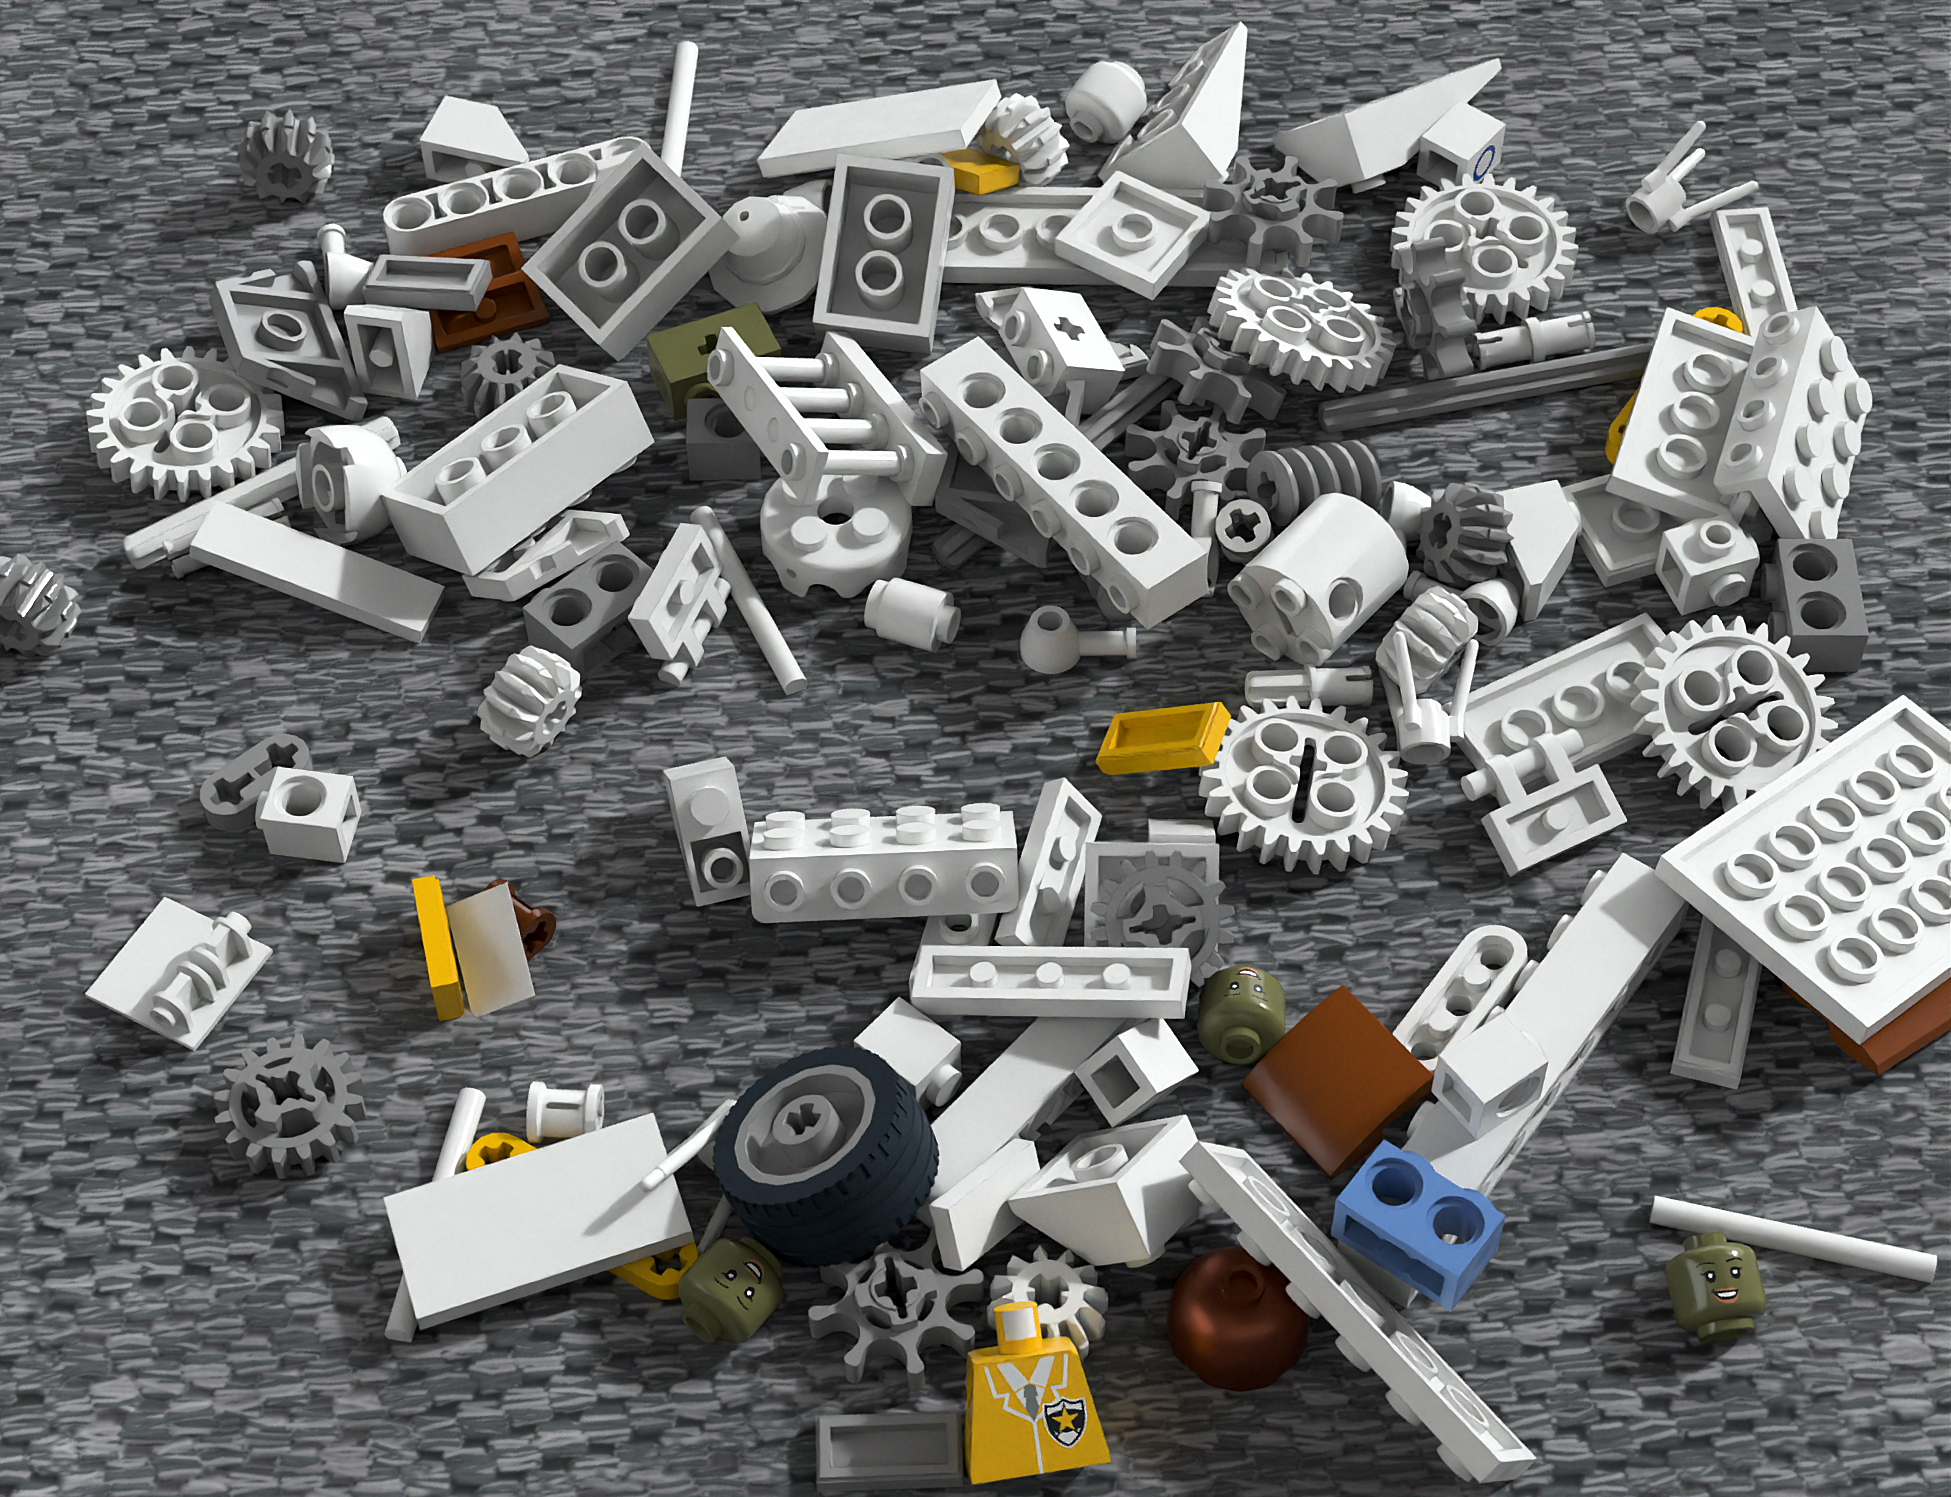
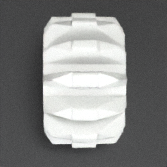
[975,93,1069,187]
[1376,586,1478,695]
[477,645,582,758]
[987,1245,1108,1363]

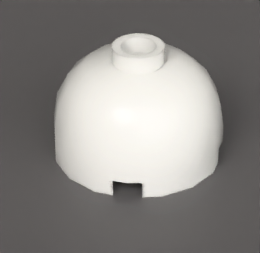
[296,425,407,547]

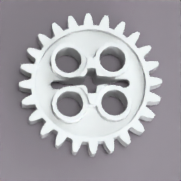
[1390,173,1578,324]
[1207,265,1396,393]
[86,346,285,502]
[1630,615,1838,813]
[1198,696,1409,874]

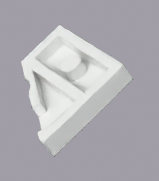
[462,509,630,602]

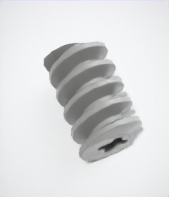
[1246,439,1382,526]

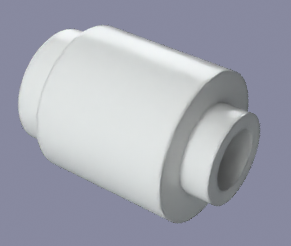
[864,577,961,652]

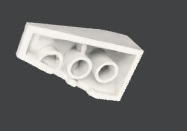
[1098,21,1247,189]
[1272,58,1502,194]

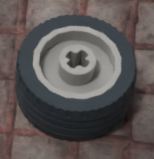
[712,1046,940,1268]

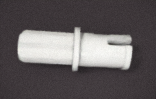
[1244,663,1373,710]

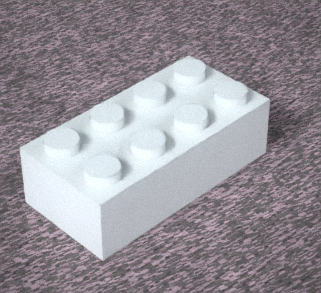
[380,364,654,576]

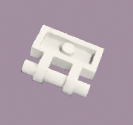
[628,523,732,686]
[1461,728,1627,877]

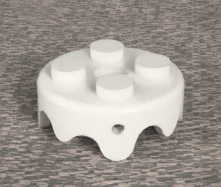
[760,475,913,598]

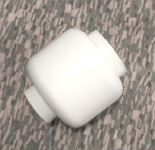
[1065,61,1147,144]

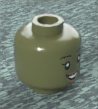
[1197,965,1286,1065]
[1665,1232,1767,1343]
[678,1236,784,1344]

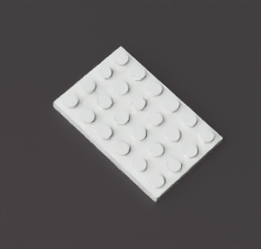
[1654,695,1951,1045]

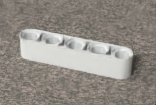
[383,136,649,257]
[915,1017,1149,1229]

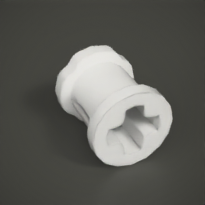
[1215,499,1275,565]
[526,1081,604,1144]

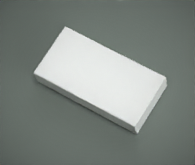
[929,1138,1040,1271]

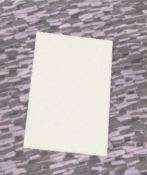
[446,882,535,1017]

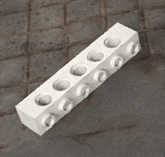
[919,336,1207,630]

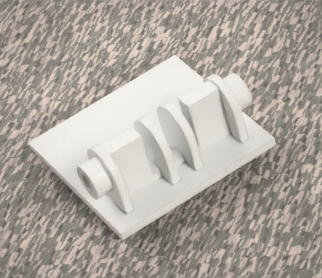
[85,897,273,1051]

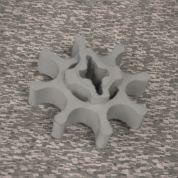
[1202,156,1344,268]
[1393,237,1477,383]
[1146,317,1287,424]
[1124,400,1266,521]
[808,1226,984,1391]

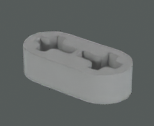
[199,734,313,831]

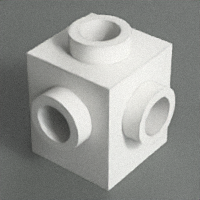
[1654,512,1759,616]

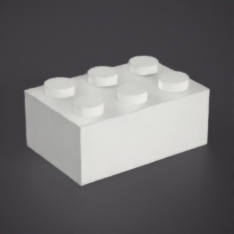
[521,142,740,361]
[812,153,955,354]

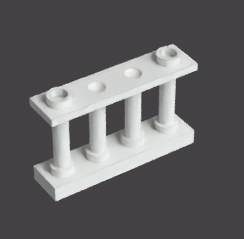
[707,327,948,506]

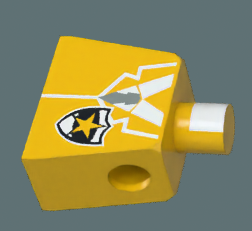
[964,1301,1111,1485]

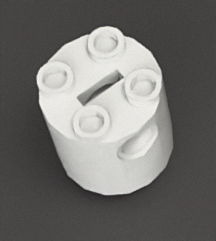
[1227,492,1409,666]

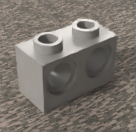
[1760,539,1869,672]
[523,540,654,683]

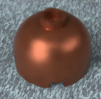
[1167,1245,1310,1392]

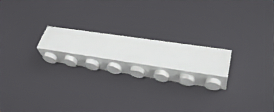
[1337,853,1689,1308]

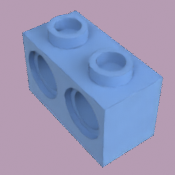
[1330,1140,1506,1312]

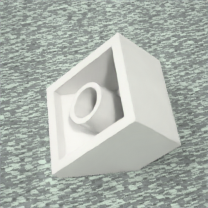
[1007,1115,1203,1268]

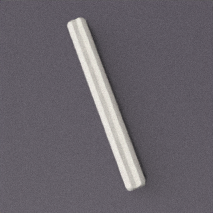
[122,416,401,570]

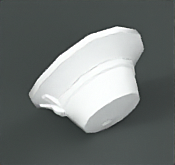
[708,195,828,315]

